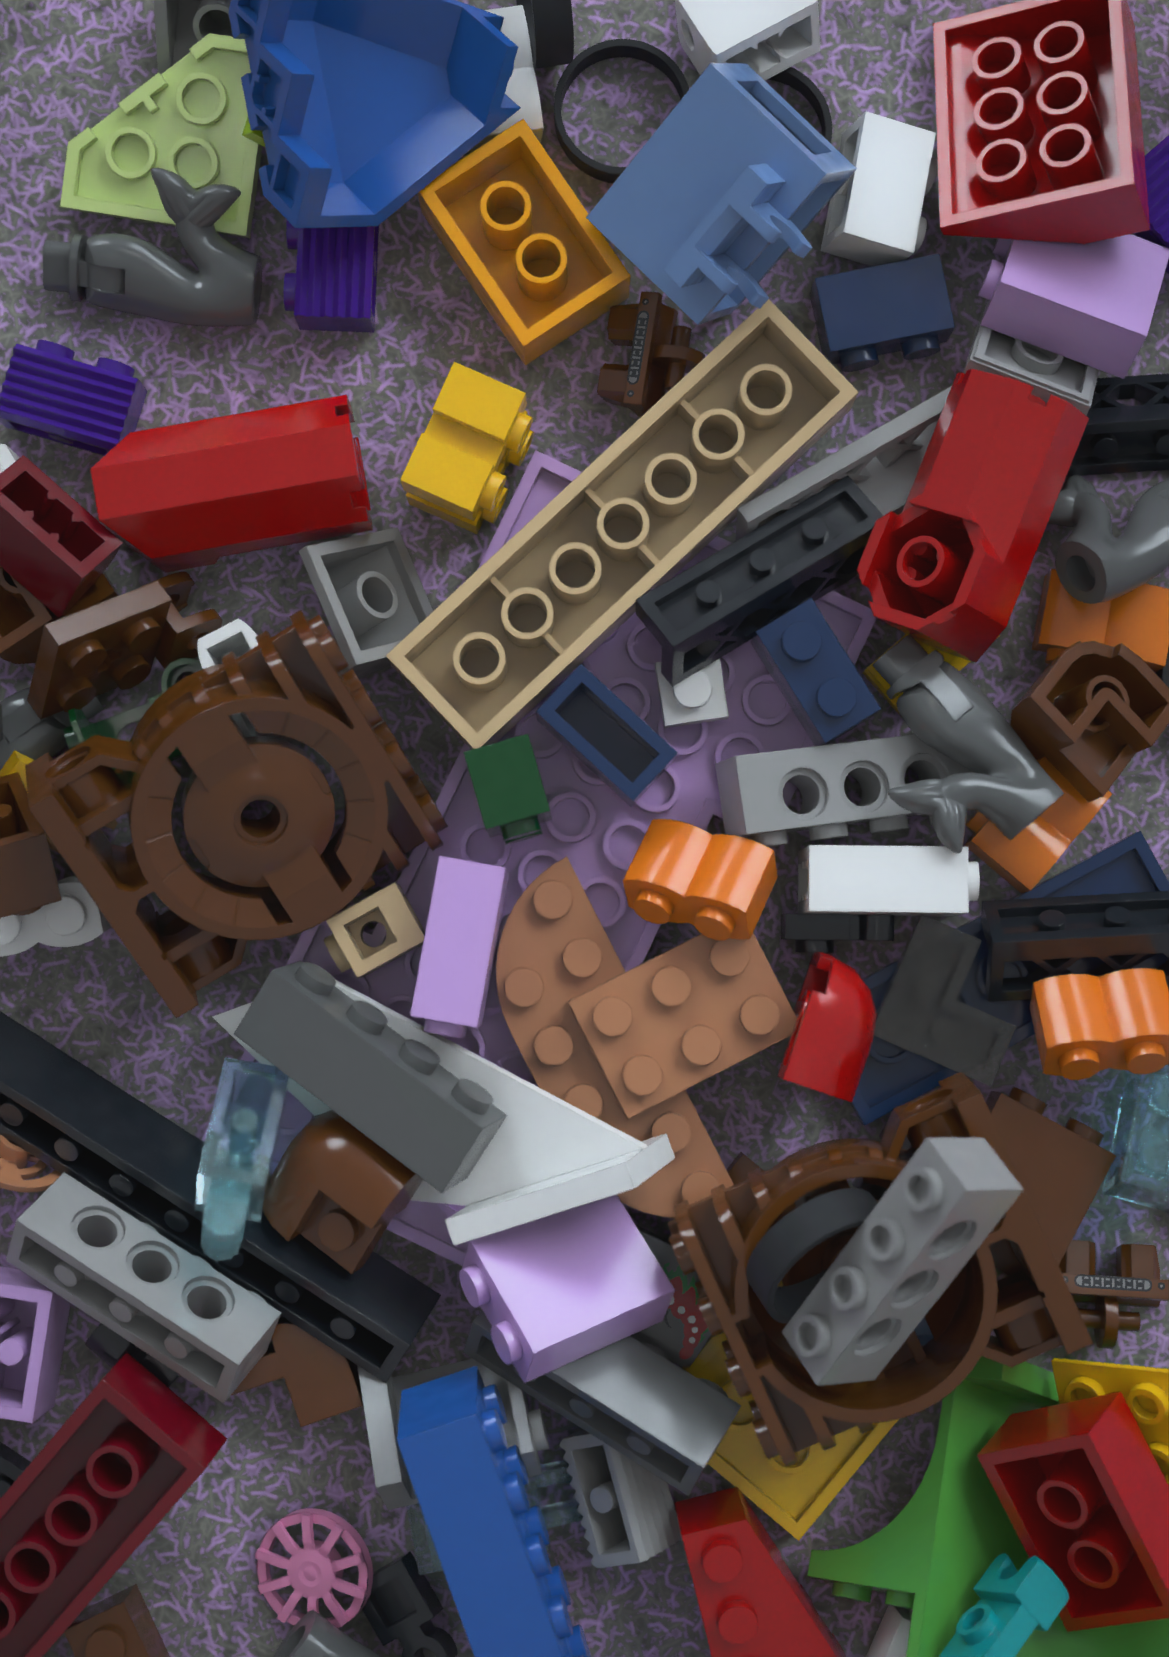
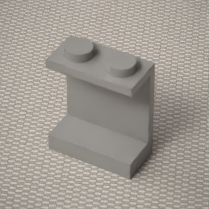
[357,1359,549,1510]

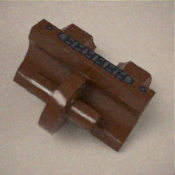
[597,291,706,418]
[1059,1240,1169,1349]

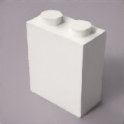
[798,845,980,917]

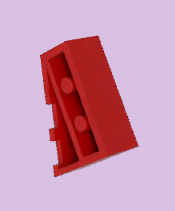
[674,1487,846,1657]

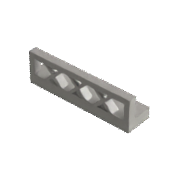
[735,386,952,541]

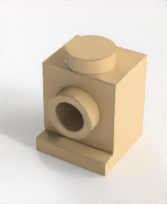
[323,882,425,978]

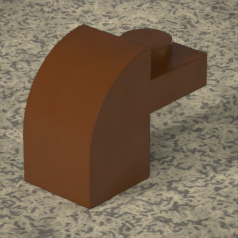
[231,1317,363,1427]

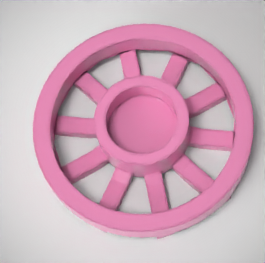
[255,1508,373,1628]

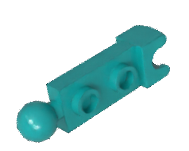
[939,1553,1069,1657]

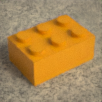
[418,118,631,366]

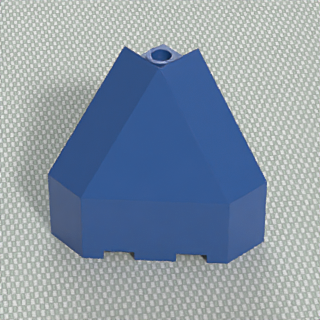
[228,0,521,228]

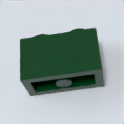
[463,734,552,845]

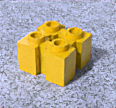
[400,362,534,534]

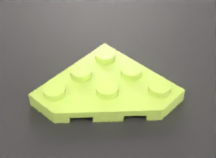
[60,33,263,238]

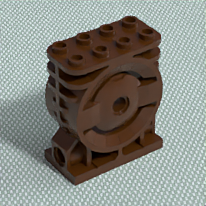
[25,610,448,1018]
[668,1071,1093,1467]

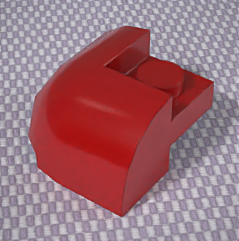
[777,951,877,1102]

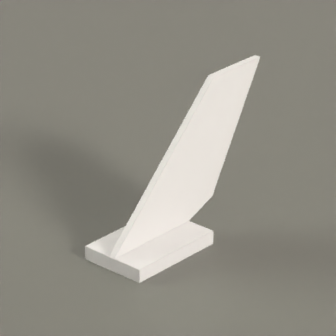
[212,979,675,1246]

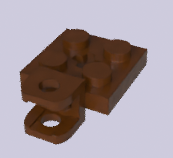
[27,571,223,720]

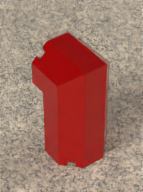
[857,369,1089,663]
[90,395,373,573]

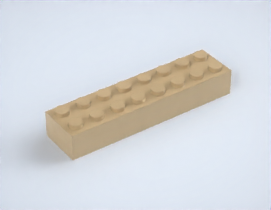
[386,299,859,750]

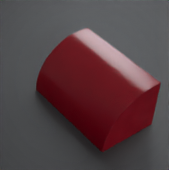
[0,455,123,619]

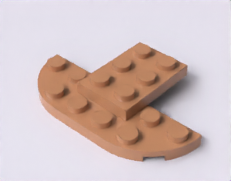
[496,856,797,1219]

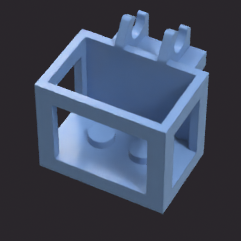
[586,63,857,325]

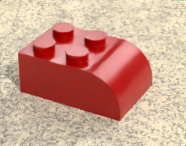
[977,1391,1169,1632]

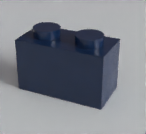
[810,254,955,372]
[750,598,881,746]
[536,664,678,807]

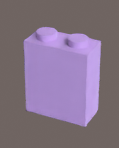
[978,234,1169,379]
[410,856,509,1038]
[459,1194,675,1383]

